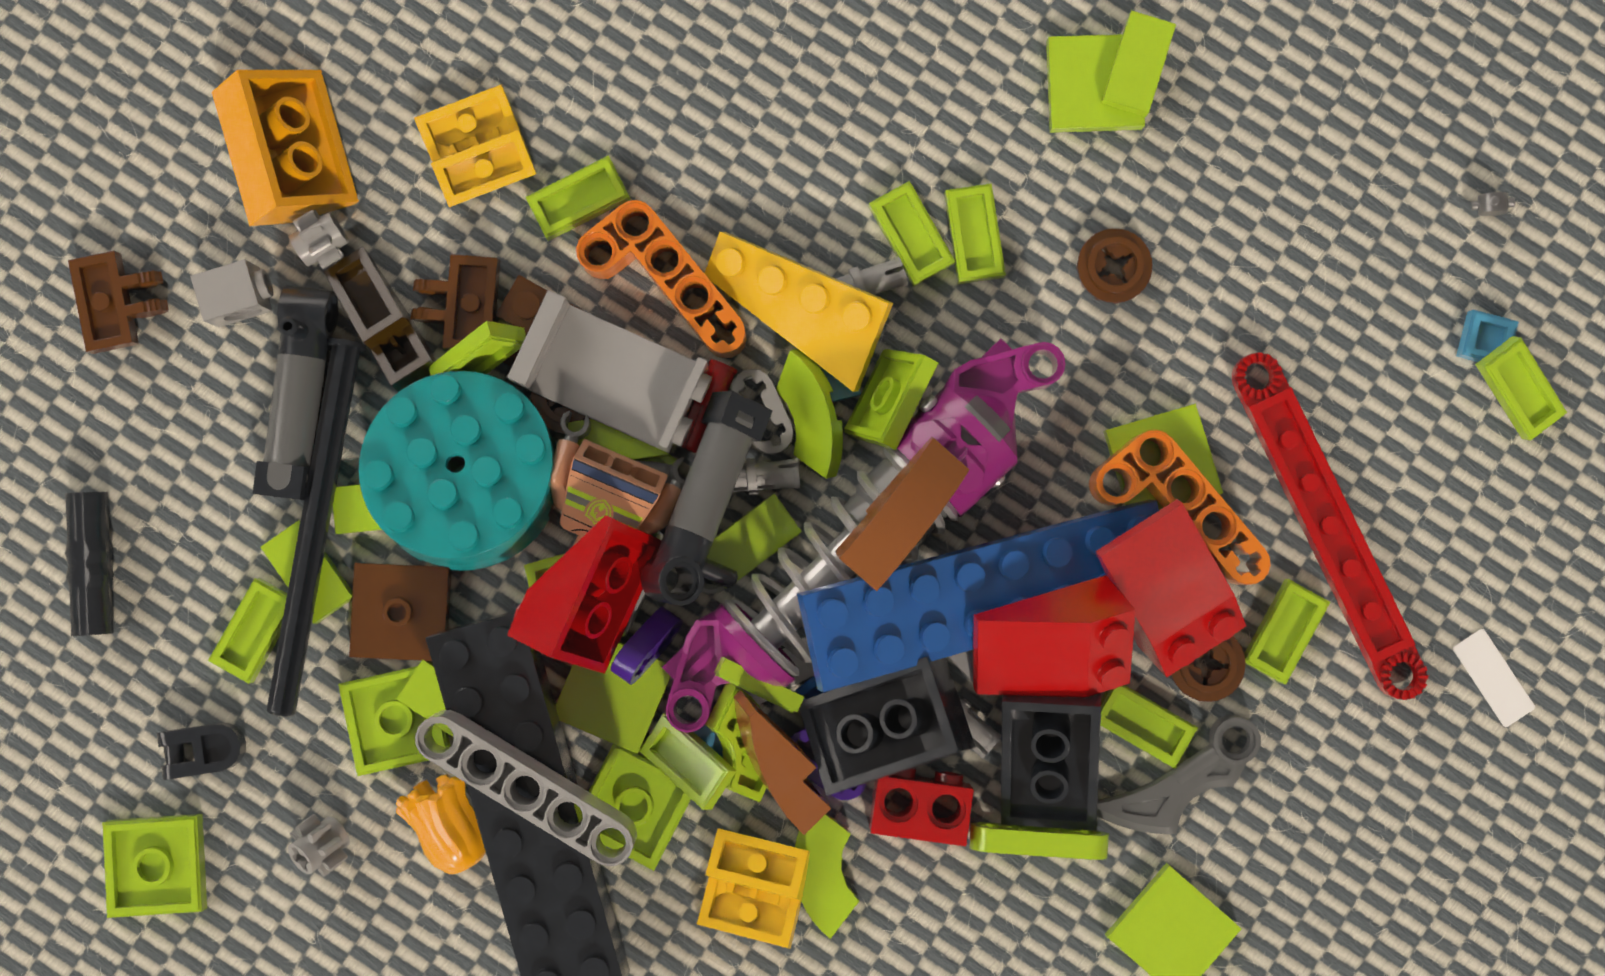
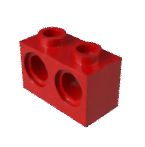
[869,768,974,847]

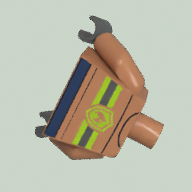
[550,411,685,545]

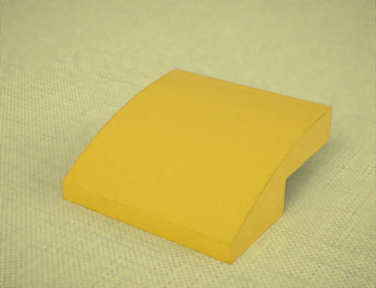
[414,84,537,207]
[697,828,810,949]

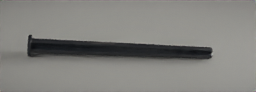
[267,338,366,717]

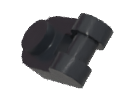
[156,723,246,780]

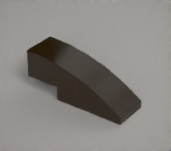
[323,247,437,392]

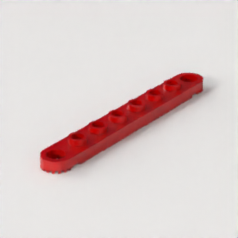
[1232,352,1429,700]

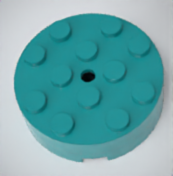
[359,371,557,571]

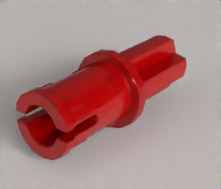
[680,359,738,453]

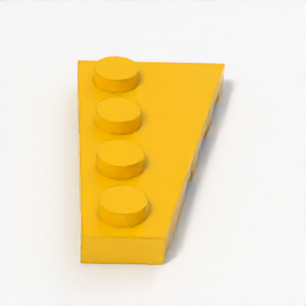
[704,232,893,392]

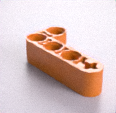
[576,200,747,358]
[1089,430,1271,585]

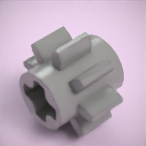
[288,210,349,269]
[288,814,350,877]

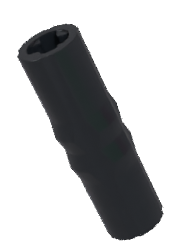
[65,492,114,636]

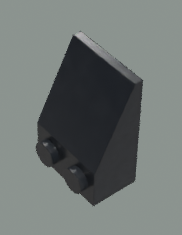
[799,656,976,796]
[1001,693,1102,831]

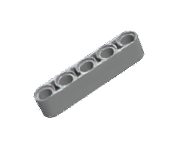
[415,710,637,866]

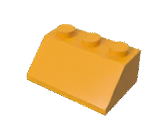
[212,70,359,226]

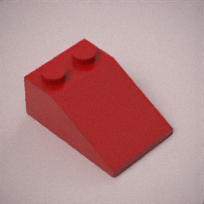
[1096,499,1246,678]
[507,515,661,674]
[973,575,1136,697]

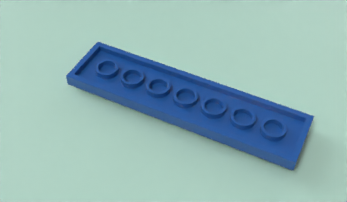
[797,500,1159,692]

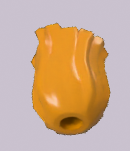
[396,774,486,874]

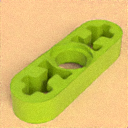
[969,822,1109,860]

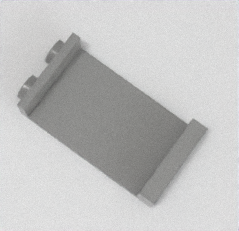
[507,290,713,453]

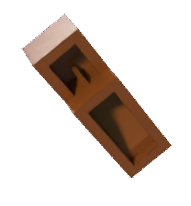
[835,436,969,591]
[734,690,832,835]

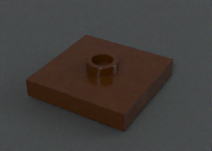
[349,563,452,661]

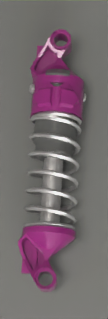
[662,338,1066,732]

